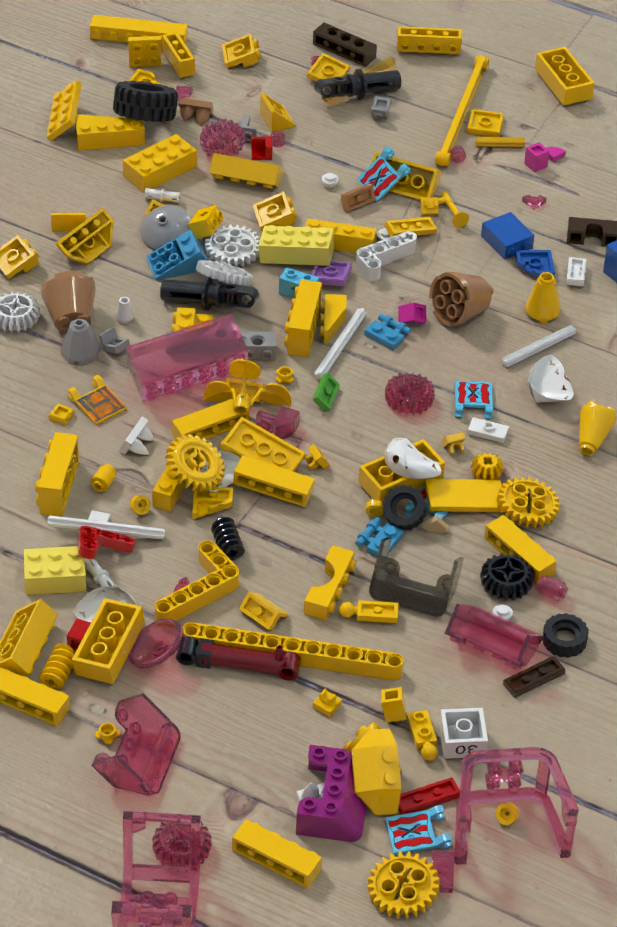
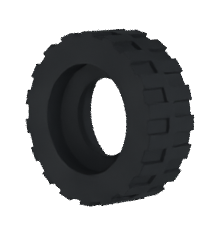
[383,485,427,531]
[542,613,589,658]

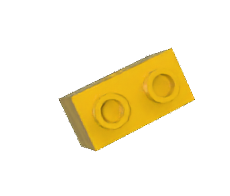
[188,205,223,239]

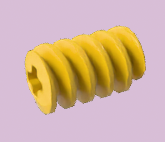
[39,644,74,690]

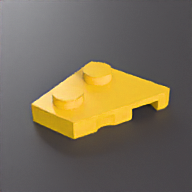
[192,486,233,519]

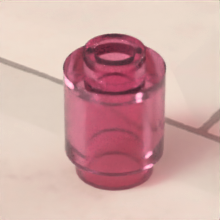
[536,575,568,601]

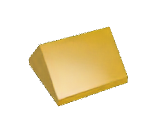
[260,92,295,132]

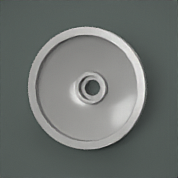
[140,205,191,250]

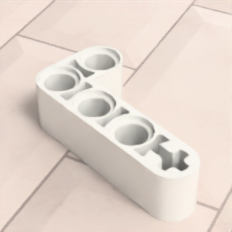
[356,231,417,282]

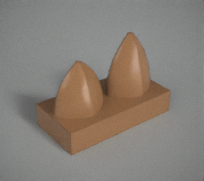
[179,98,214,126]
[340,183,376,212]

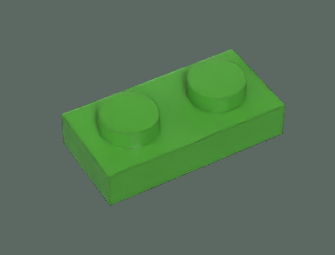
[312,372,340,412]

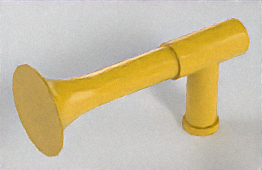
[438,192,469,227]

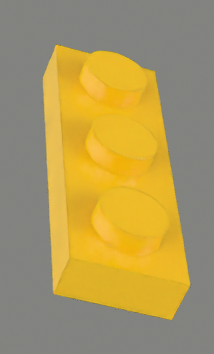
[384,217,437,237]

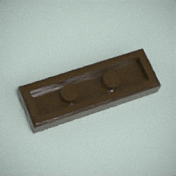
[503,656,566,698]

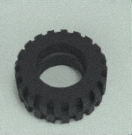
[113,81,178,122]

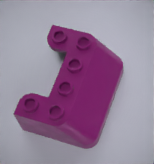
[296,745,367,842]

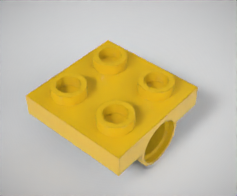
[128,36,161,67]

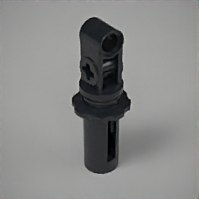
[314,69,402,100]
[160,277,259,311]

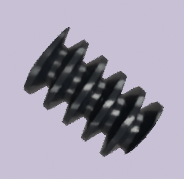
[211,517,245,560]

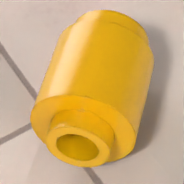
[90,464,116,492]

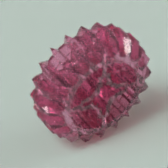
[200,118,245,157]
[385,372,435,415]
[152,815,212,872]

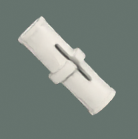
[145,188,180,203]
[86,560,117,593]

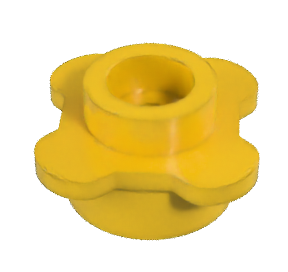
[275,366,294,383]
[95,723,120,745]

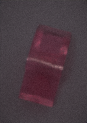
[256,406,300,440]

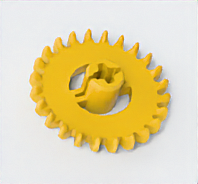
[165,434,226,492]

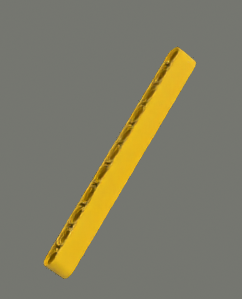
[182,622,404,680]

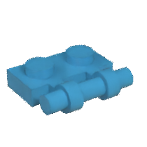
[364,314,412,350]
[355,517,404,560]

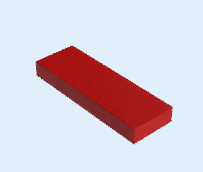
[398,777,461,815]

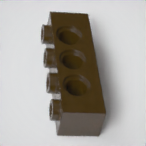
[313,22,377,67]

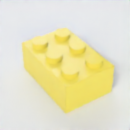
[24,546,86,595]

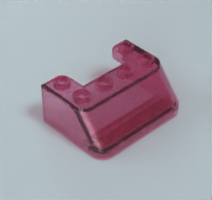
[444,603,543,669]
[91,693,181,796]

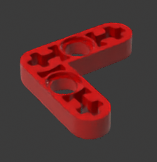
[78,526,136,559]

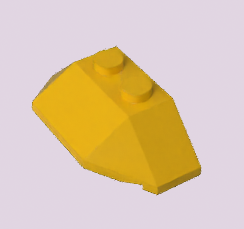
[55,208,114,265]
[351,729,401,816]

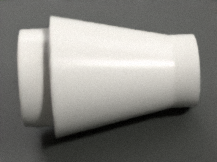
[116,297,134,324]

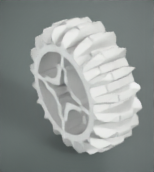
[0,292,40,333]

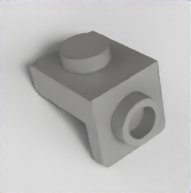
[370,96,391,119]
[238,115,257,142]
[99,327,131,354]

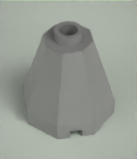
[61,319,100,366]

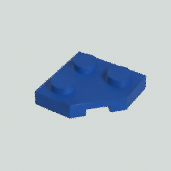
[515,250,555,278]

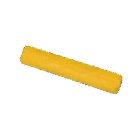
[475,137,525,147]

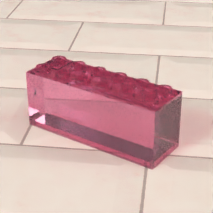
[126,313,248,402]

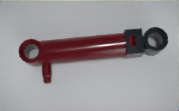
[175,636,301,681]

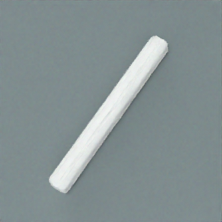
[502,325,576,367]

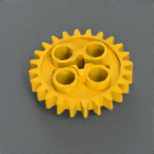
[496,476,560,528]
[367,851,440,919]

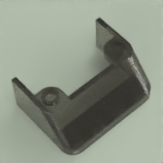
[369,537,464,617]

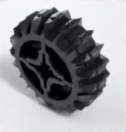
[480,552,534,601]

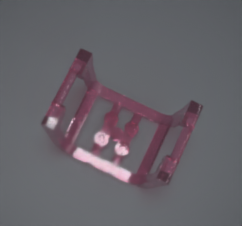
[454,747,579,865]
[111,811,201,927]

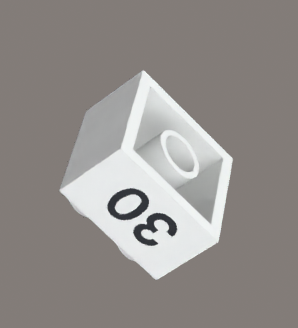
[439,708,488,759]

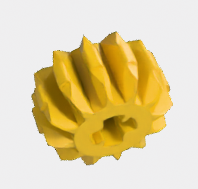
[471,452,503,480]

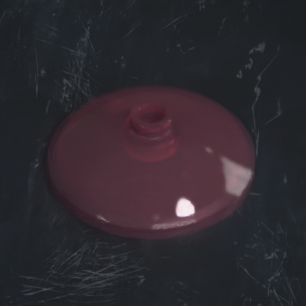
[128,619,183,668]

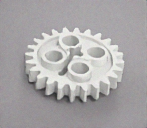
[205,224,260,267]
[196,260,253,286]

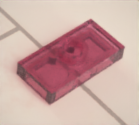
[432,850,454,893]

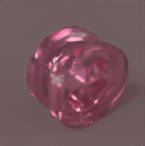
[270,131,285,147]
[450,146,466,163]

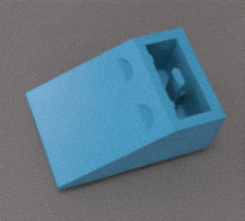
[146,229,208,280]

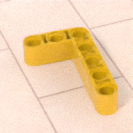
[155,540,239,626]

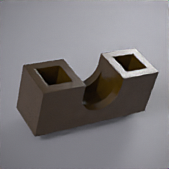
[566,217,617,247]

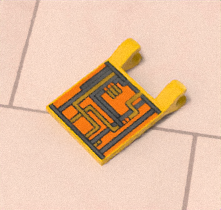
[68,375,127,425]

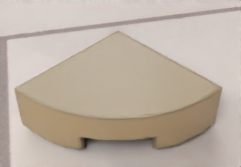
[422,515,450,534]

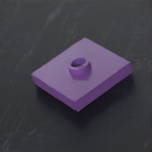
[311,261,352,287]

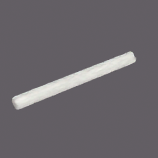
[314,308,367,380]
[47,516,165,540]

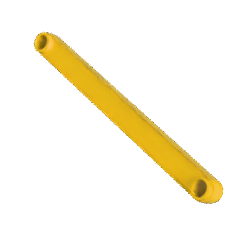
[435,55,490,167]

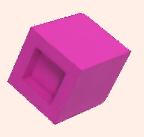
[524,142,549,173]
[398,302,426,324]

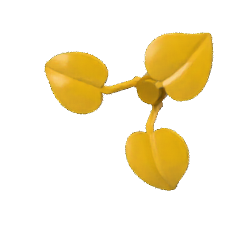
[203,359,291,415]

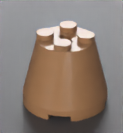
[41,271,96,334]
[429,272,494,326]

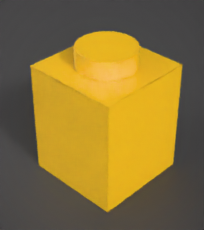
[381,687,407,722]

